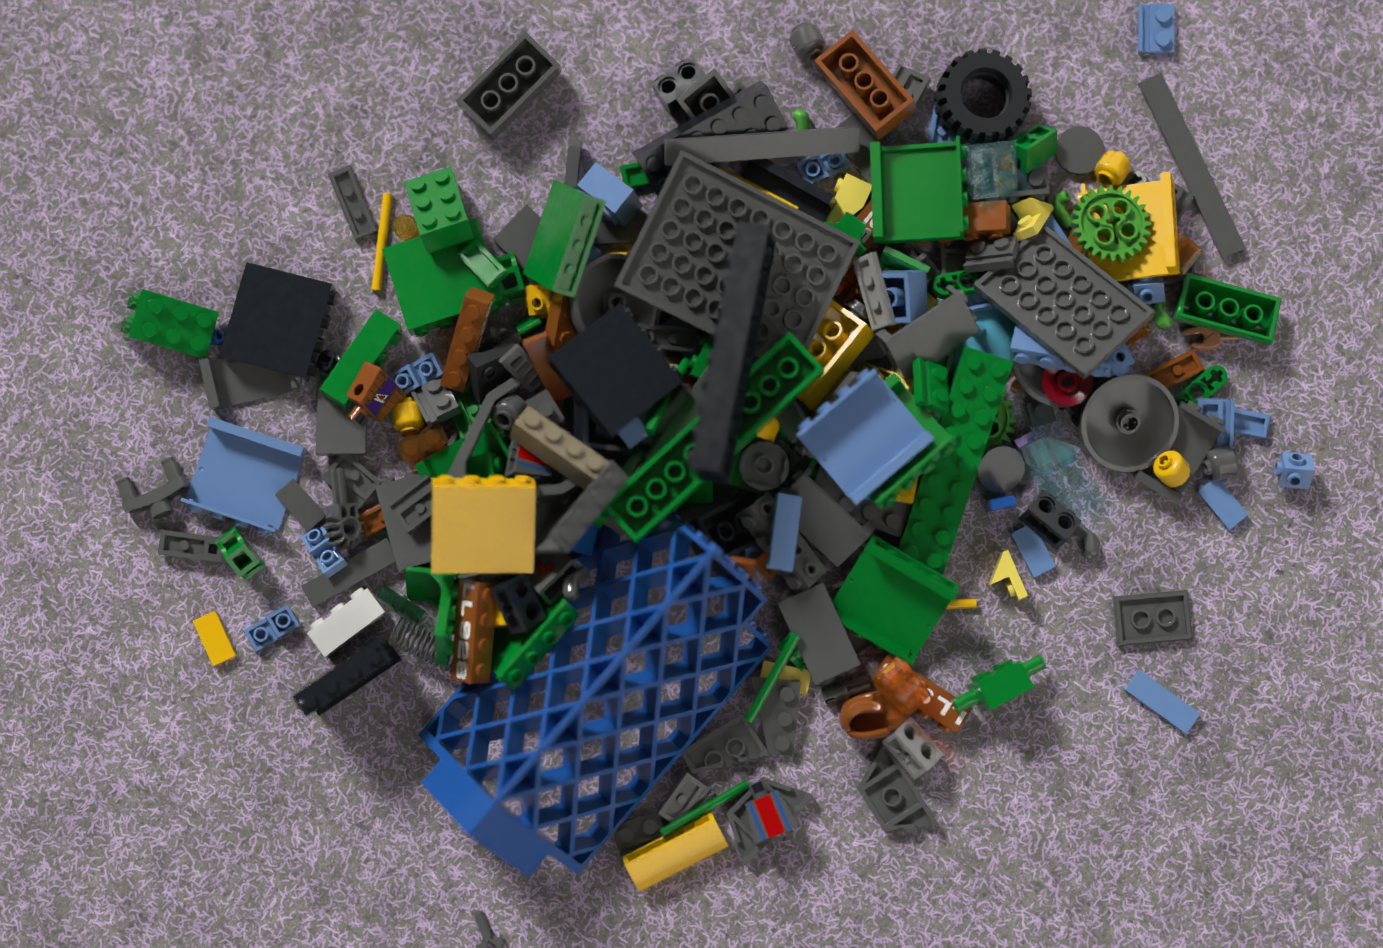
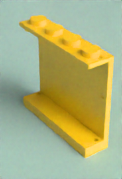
[1078,172,1180,281]
[431,475,536,573]

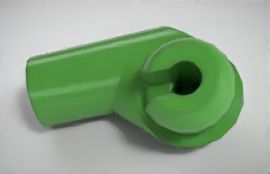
[792,109,812,130]
[1052,191,1073,229]
[1151,295,1173,330]

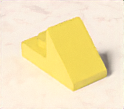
[1012,198,1054,241]
[988,550,1028,600]

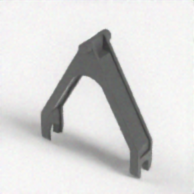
[448,377,581,505]

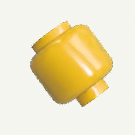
[1094,151,1131,187]
[391,397,425,436]
[1153,451,1191,487]

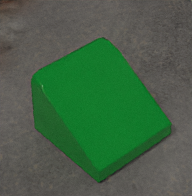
[514,314,543,338]

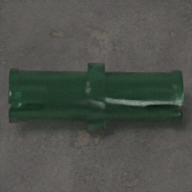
[376,584,426,624]

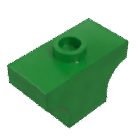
[824,211,868,257]
[495,252,526,307]
[215,526,266,581]

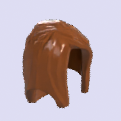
[839,690,907,739]

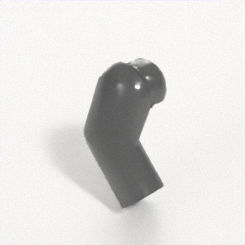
[1073,523,1100,560]

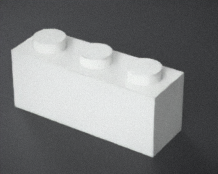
[307,588,388,657]

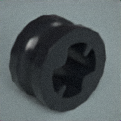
[317,350,341,374]

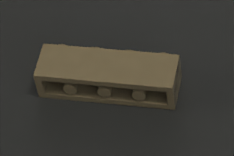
[509,406,609,490]

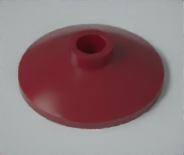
[1042,368,1093,407]

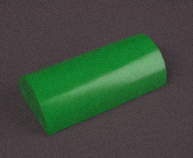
[1172,273,1282,346]

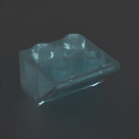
[965,140,1018,199]
[1018,436,1081,479]

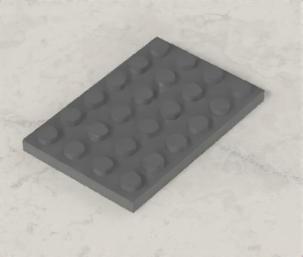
[974,224,1155,380]

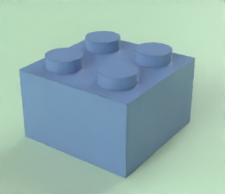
[577,162,643,228]
[882,270,928,323]

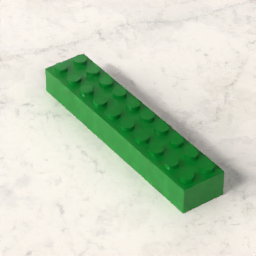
[605,332,824,544]
[897,346,1014,575]

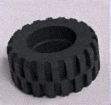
[934,48,1032,148]

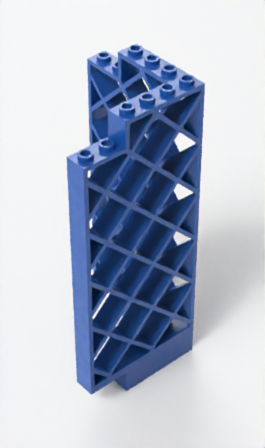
[418,512,774,877]

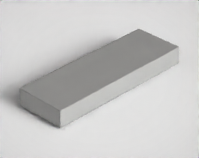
[852,252,896,332]

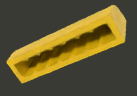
[622,812,729,892]

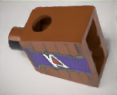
[347,361,406,426]

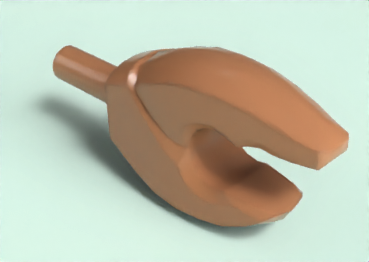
[1181,326,1238,351]

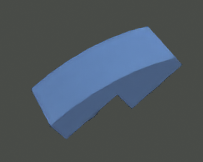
[796,153,851,185]
[389,352,444,395]
[301,523,348,578]
[243,604,300,653]

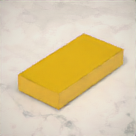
[193,611,237,666]

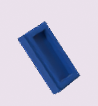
[985,495,1017,513]

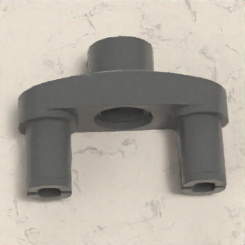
[116,457,189,519]

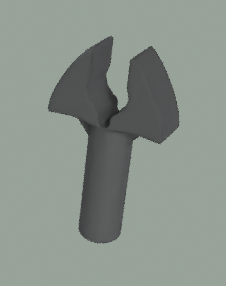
[474,911,503,948]

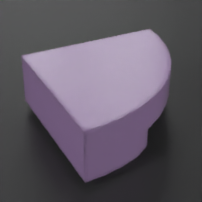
[1012,431,1037,450]

